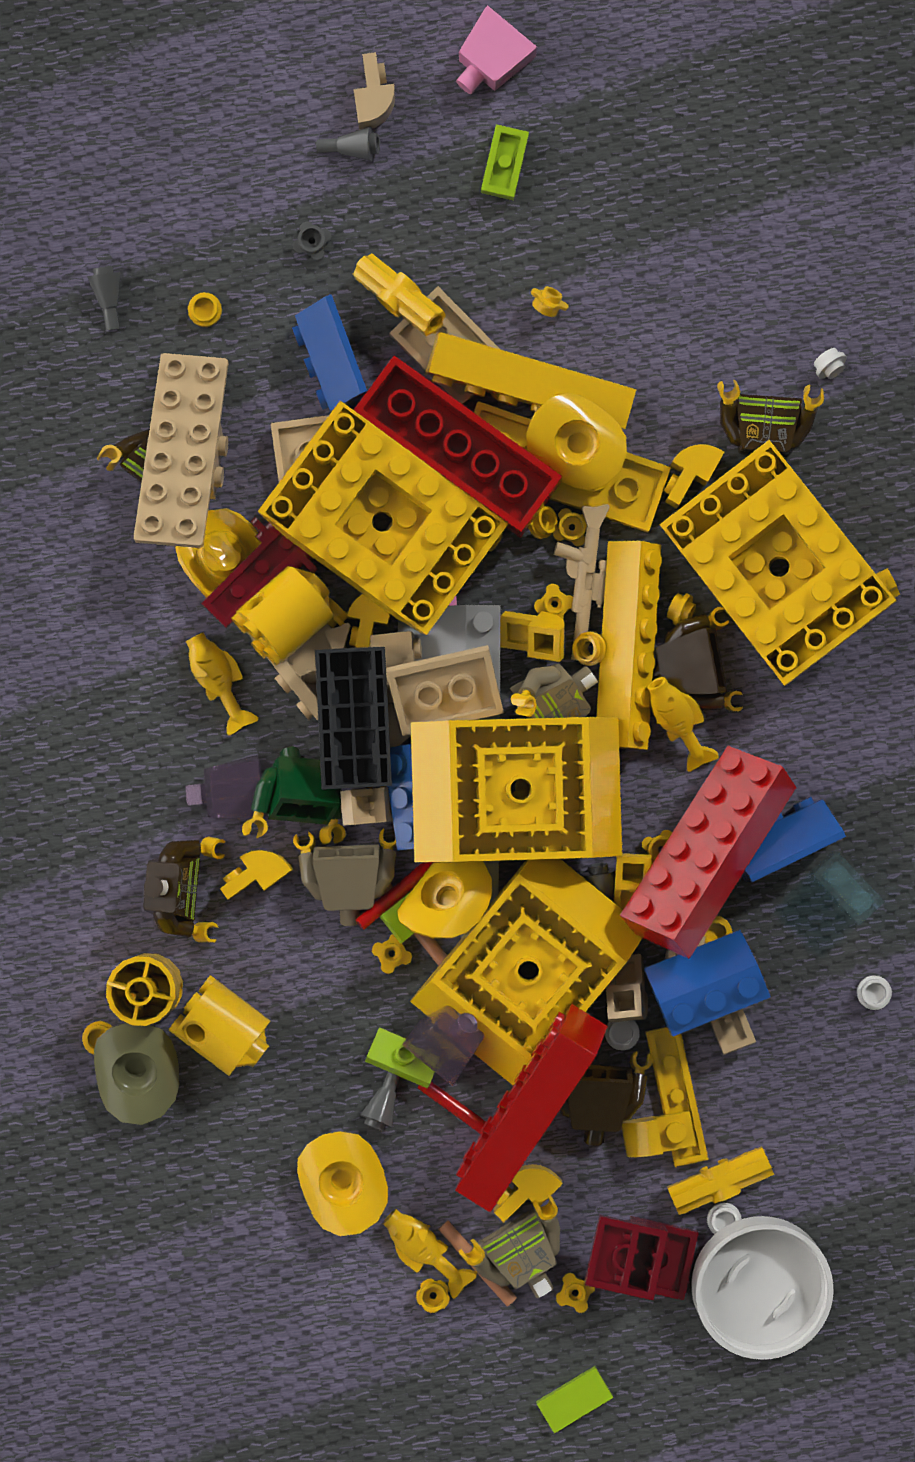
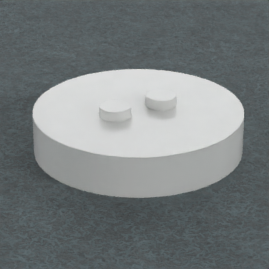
[692,1216,833,1359]

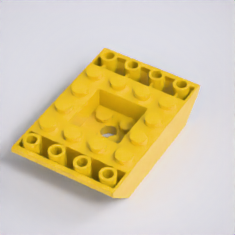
[258,400,508,635]
[659,440,897,686]
[410,717,622,862]
[410,859,642,1085]

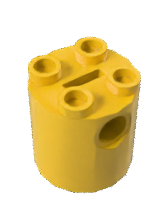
[231,566,333,666]
[106,953,183,1026]
[169,975,271,1076]

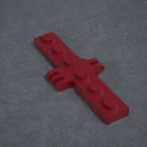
[201,517,323,629]

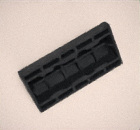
[315,647,392,789]

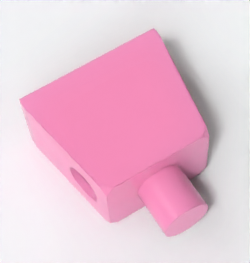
[456,6,537,94]

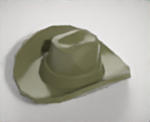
[94,1023,179,1125]

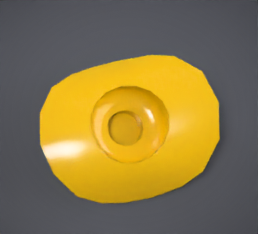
[526,393,627,490]
[175,508,261,598]
[397,861,492,938]
[297,1131,388,1236]

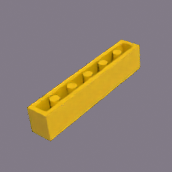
[425,332,636,430]
[596,541,662,750]

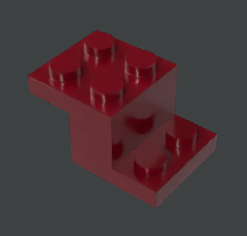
[584,1214,698,1301]

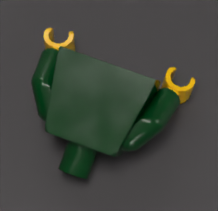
[242,746,346,844]

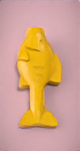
[186,632,259,736]
[647,677,719,772]
[382,1209,477,1299]

